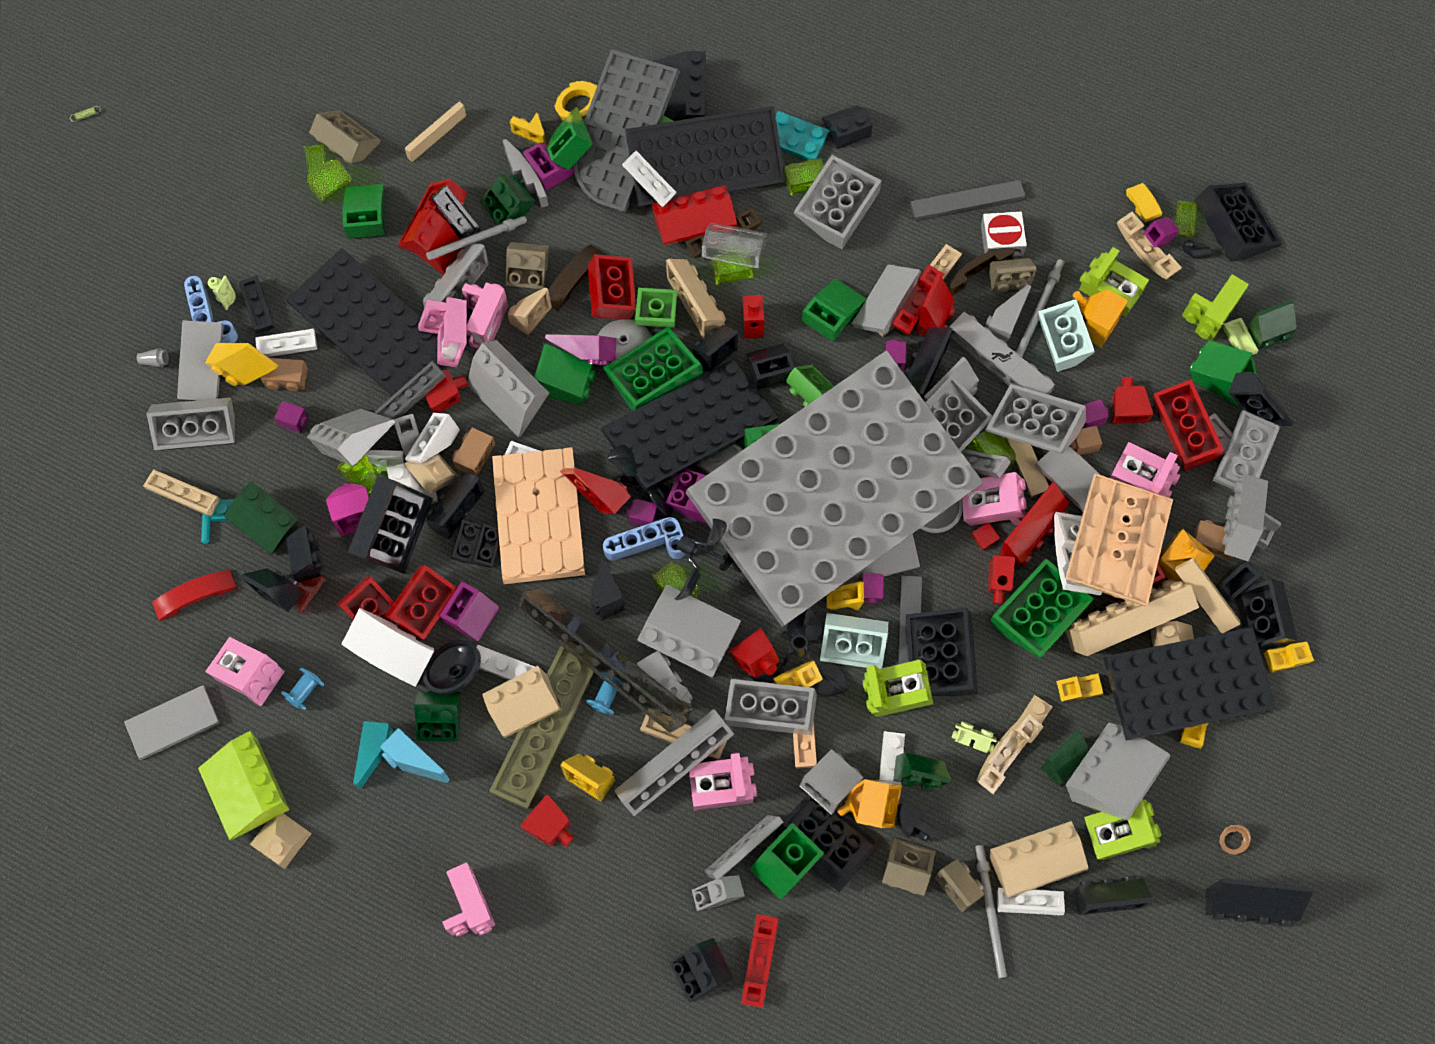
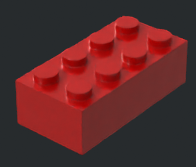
[1153,379,1224,471]

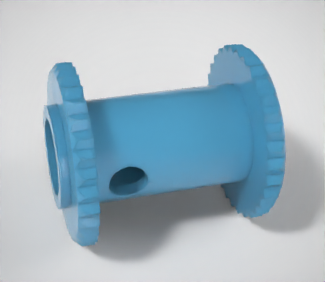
[281,668,324,710]
[587,674,626,715]

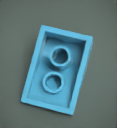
[380,728,450,783]

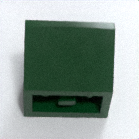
[480,174,535,225]
[414,691,461,742]
[893,752,951,792]

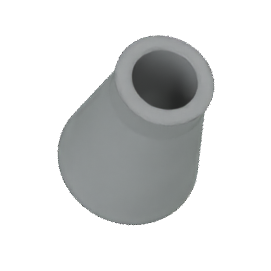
[137,348,169,367]

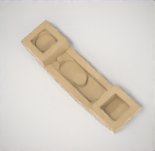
[1117,212,1182,280]
[976,713,1044,794]

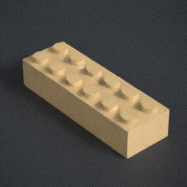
[1065,579,1199,656]

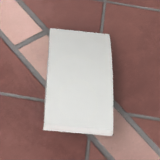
[1054,512,1102,595]
[342,608,434,687]

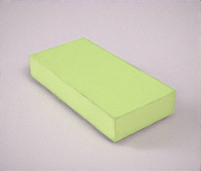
[1222,318,1259,355]

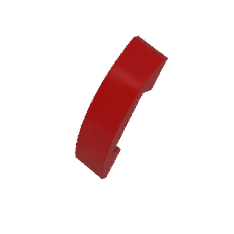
[892,264,945,335]
[152,569,237,621]
[741,914,779,1008]

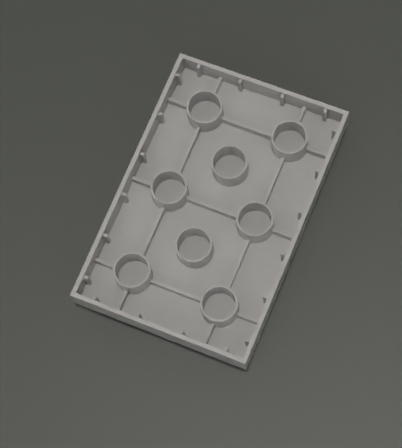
[686,350,983,627]

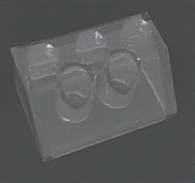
[702,222,767,268]

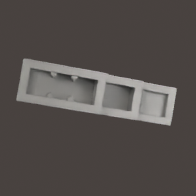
[503,139,548,208]

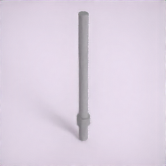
[426,216,527,260]
[1017,259,1065,357]
[975,845,1007,978]

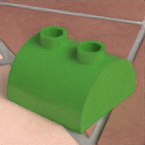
[635,288,677,328]
[787,365,834,407]

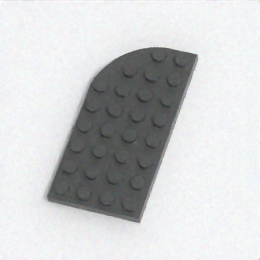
[573,49,680,213]

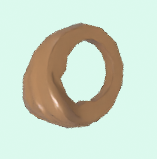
[1219,825,1251,855]

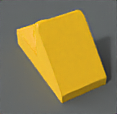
[510,113,546,144]
[827,582,864,610]

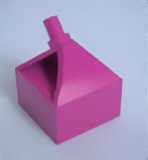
[326,483,370,537]

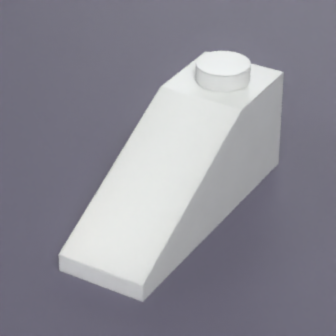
[405,413,460,463]

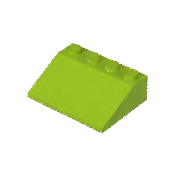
[198,731,290,841]

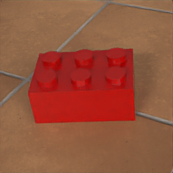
[588,254,636,320]
[385,565,457,641]

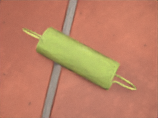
[70,106,101,121]

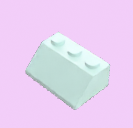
[1038,299,1095,372]
[820,613,888,669]

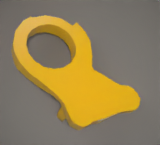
[555,81,597,122]

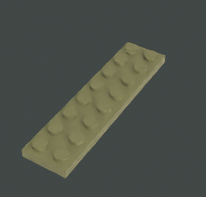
[489,641,601,810]

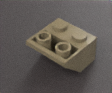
[506,242,549,289]
[989,258,1036,292]

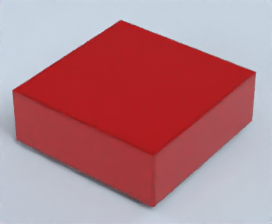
[971,523,1000,551]

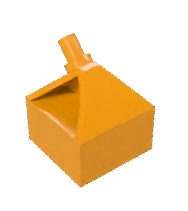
[1073,289,1128,348]
[1158,529,1215,583]
[837,779,902,828]

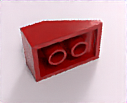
[402,208,463,276]
[917,274,956,335]
[560,468,631,514]
[337,576,403,631]

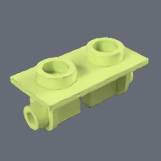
[208,275,236,310]
[951,721,997,753]

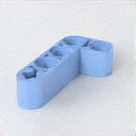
[184,276,238,343]
[603,517,685,561]

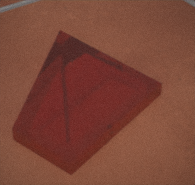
[296,576,326,614]

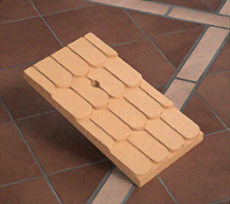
[492,447,585,584]
[1065,474,1173,607]

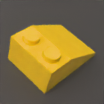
[205,343,278,386]
[561,754,615,802]

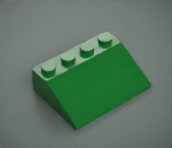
[603,327,703,411]
[989,559,1094,658]

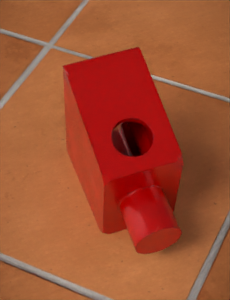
[742,295,764,339]
[425,370,468,413]
[1111,377,1153,424]
[988,555,1015,605]
[729,629,779,678]
[520,795,574,847]

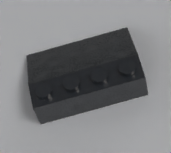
[652,51,706,121]
[1194,182,1282,262]
[348,475,433,574]
[906,607,978,696]
[773,794,882,893]
[1206,878,1313,927]

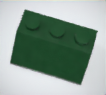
[224,481,299,555]

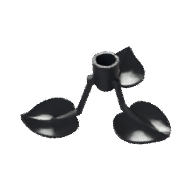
[606,445,673,518]
[674,518,733,600]
[748,607,847,696]

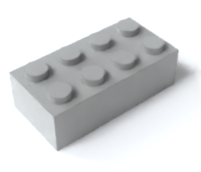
[1222,474,1268,561]
[724,679,817,735]

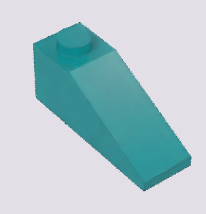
[353,721,394,789]

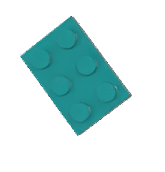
[776,111,829,164]

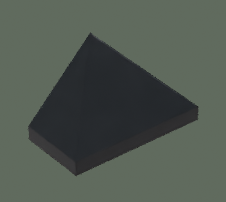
[1215,561,1261,602]

